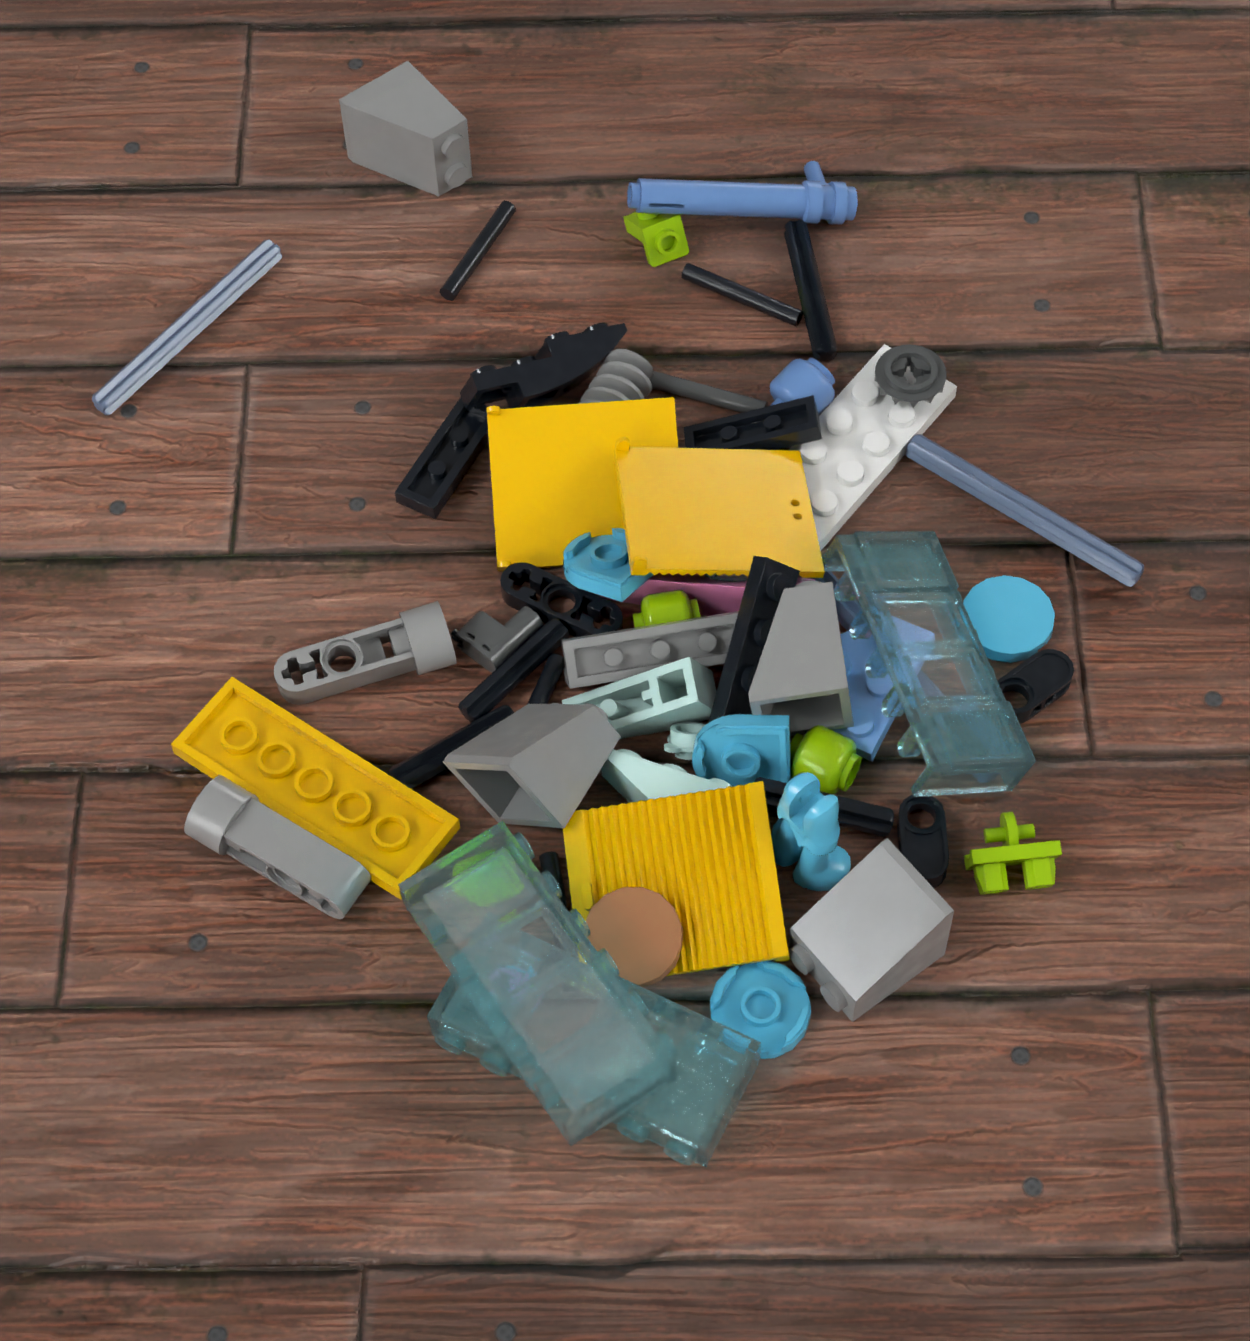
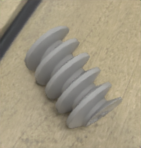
[578,349,654,404]

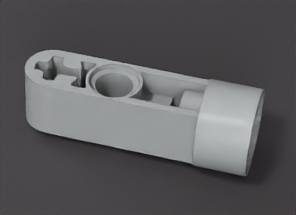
[274,601,457,705]
[184,775,371,919]

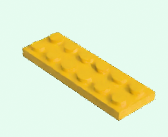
[171,677,460,900]

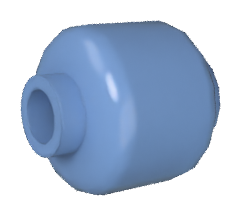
[770,358,835,415]

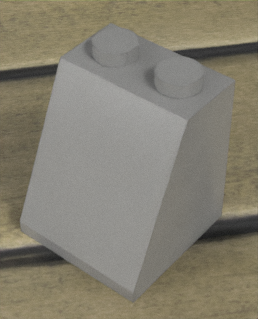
[339,61,472,196]
[748,580,854,736]
[443,703,621,828]
[789,838,954,1022]

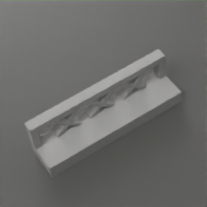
[561,611,739,689]

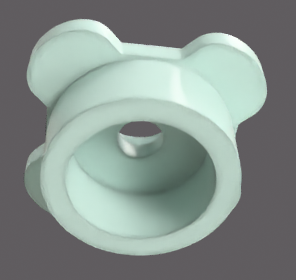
[664,722,705,760]

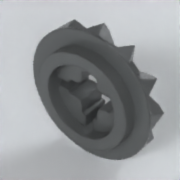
[874,345,946,408]

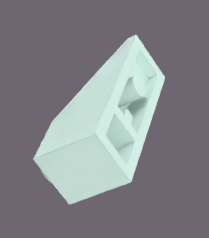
[562,657,717,739]

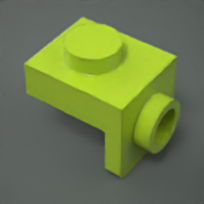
[623,212,689,267]

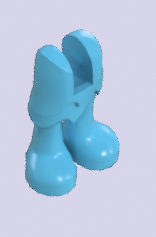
[771,772,851,891]

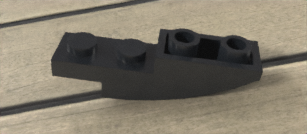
[460,322,628,409]

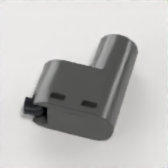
[451,606,543,673]

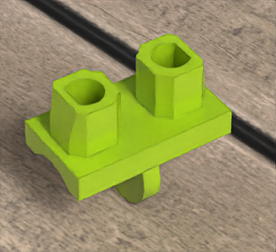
[964,812,1062,895]

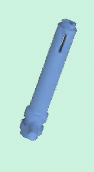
[627,161,857,225]

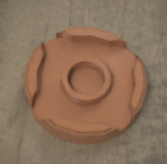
[583,887,683,988]

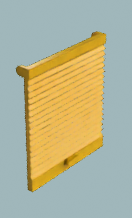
[486,397,678,572]
[614,437,825,578]
[562,781,790,989]

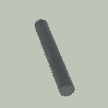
[649,371,768,413]

